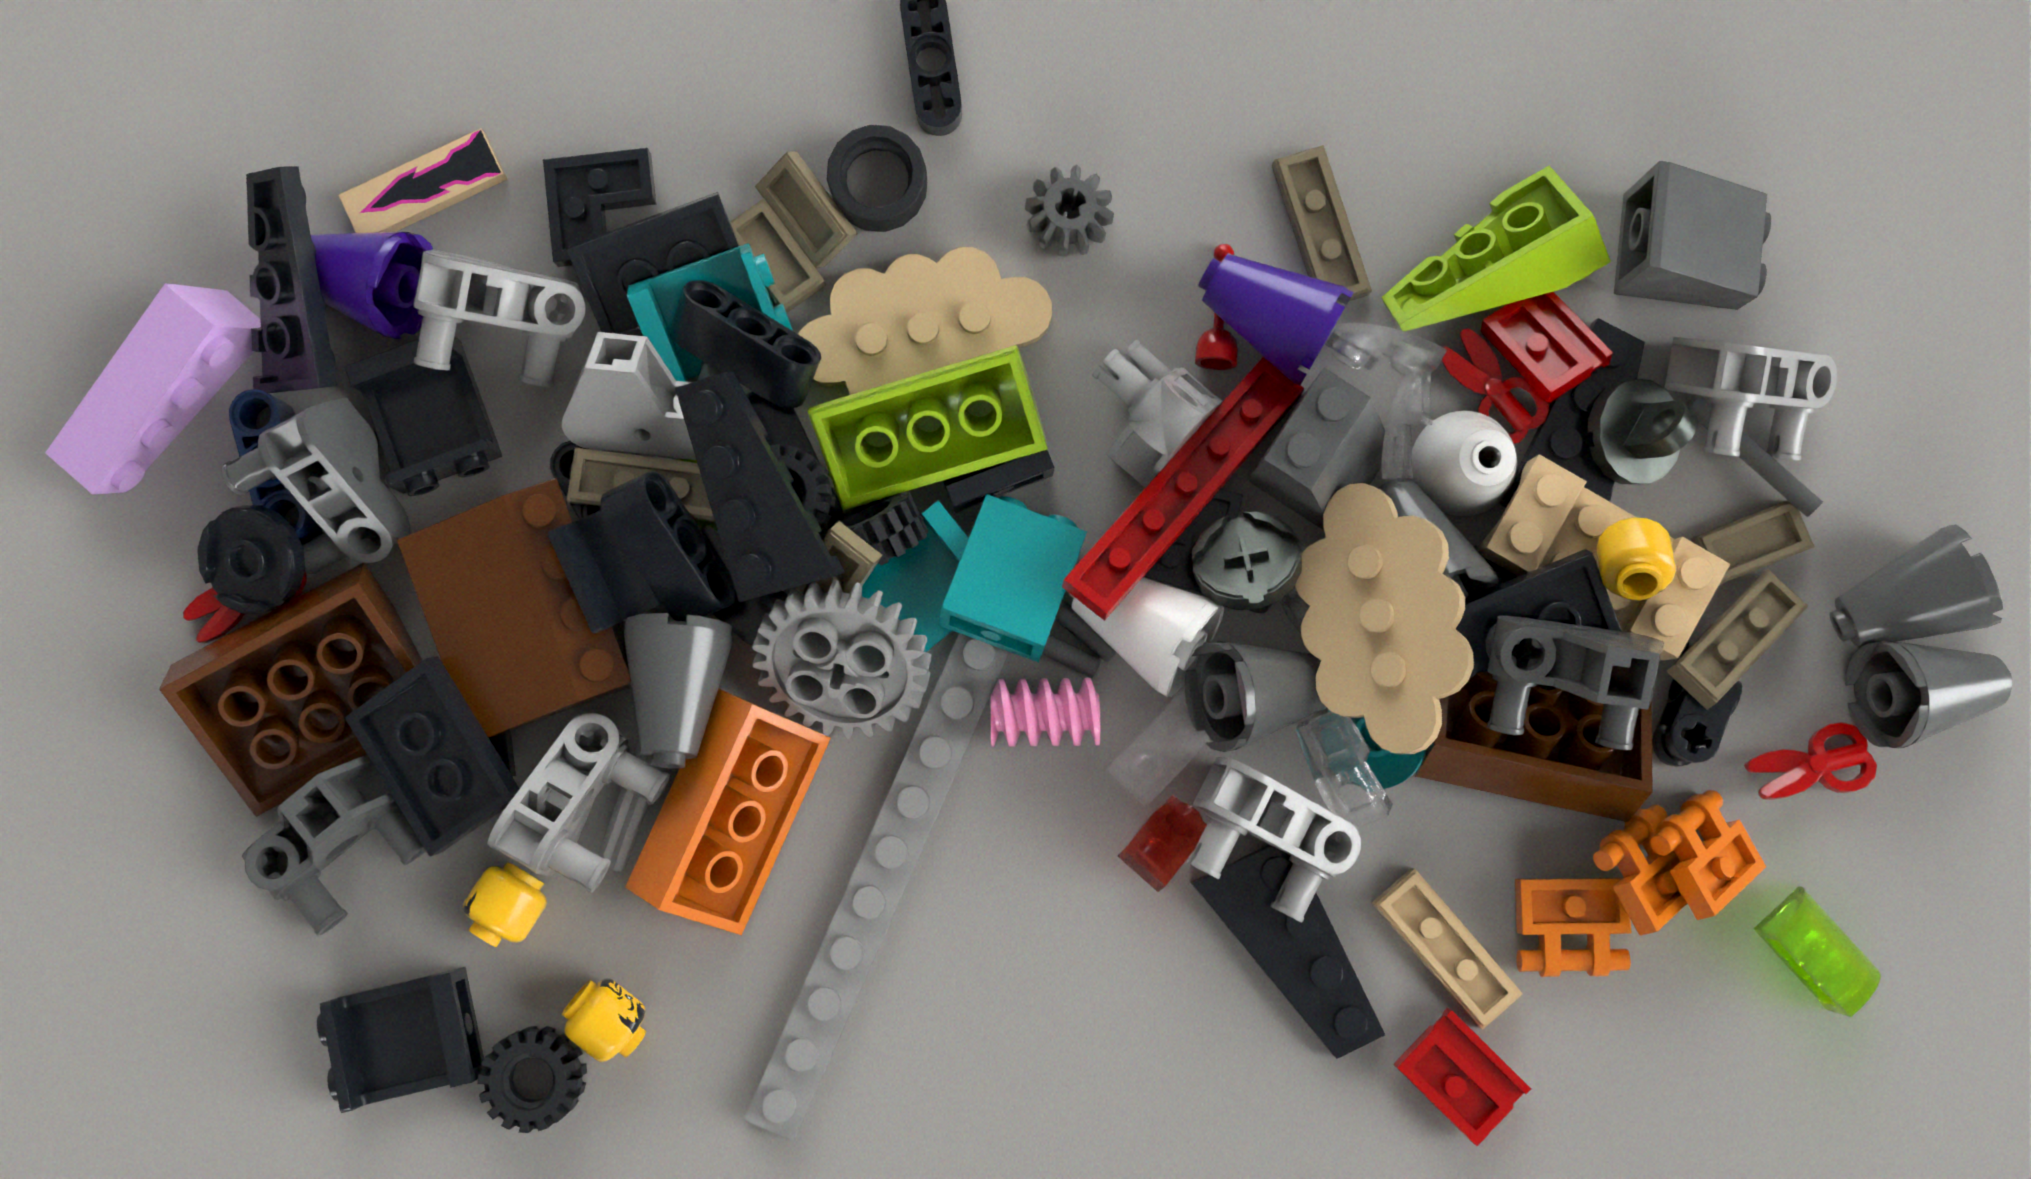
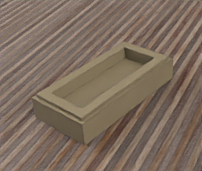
[755,151,858,268]
[730,198,826,313]
[1690,500,1815,585]

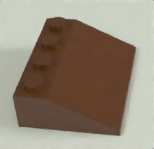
[397,478,631,738]
[159,563,422,817]
[1415,671,1653,822]

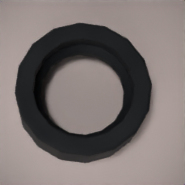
[826,124,928,232]

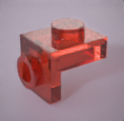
[1117,796,1207,892]

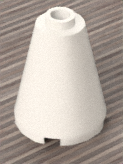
[1409,411,1517,516]
[1069,577,1224,697]

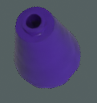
[311,232,433,339]
[1198,254,1354,386]

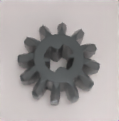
[1025,164,1114,257]

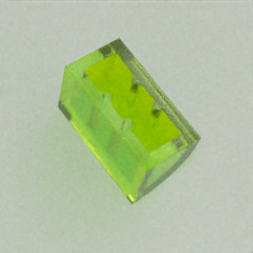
[1753,886,1881,1017]

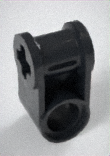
[1652,678,1742,767]

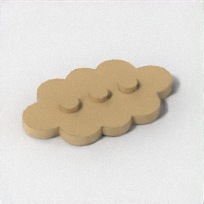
[798,247,1052,395]
[1295,483,1474,754]

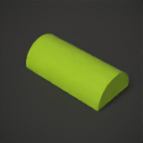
[807,345,1048,510]

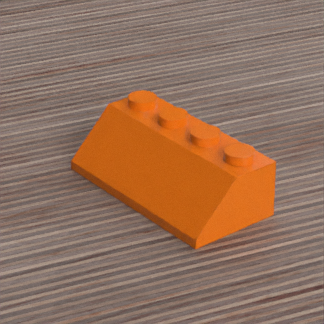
[625,688,831,935]

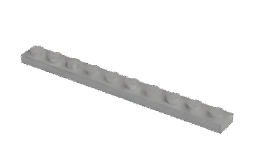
[744,633,1009,1142]

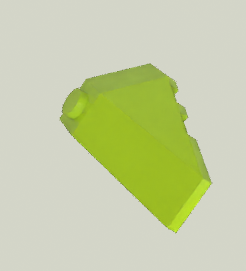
[1381,165,1611,332]

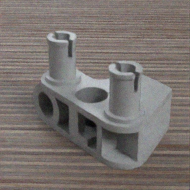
[413,249,585,387]
[561,332,722,460]
[1665,337,1837,460]
[1092,340,1223,488]
[487,713,670,893]
[1186,757,1361,923]

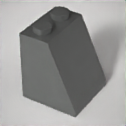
[1614,161,1771,310]
[1247,367,1393,531]

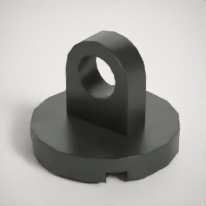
[1588,379,1699,485]
[1192,511,1302,614]

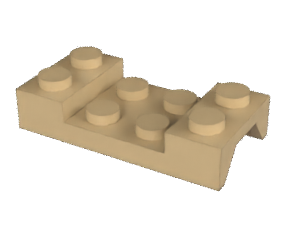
[1477,454,1730,661]

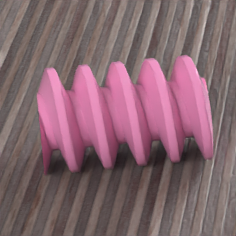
[991,678,1100,747]

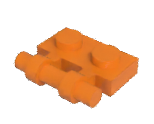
[1650,790,1766,920]
[1593,805,1688,936]
[1515,877,1631,977]

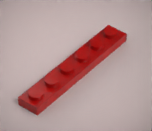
[1062,357,1305,621]

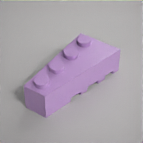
[45,283,261,495]

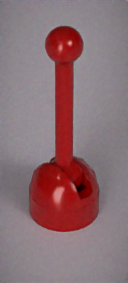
[1195,244,1238,370]

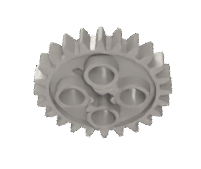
[752,580,932,739]

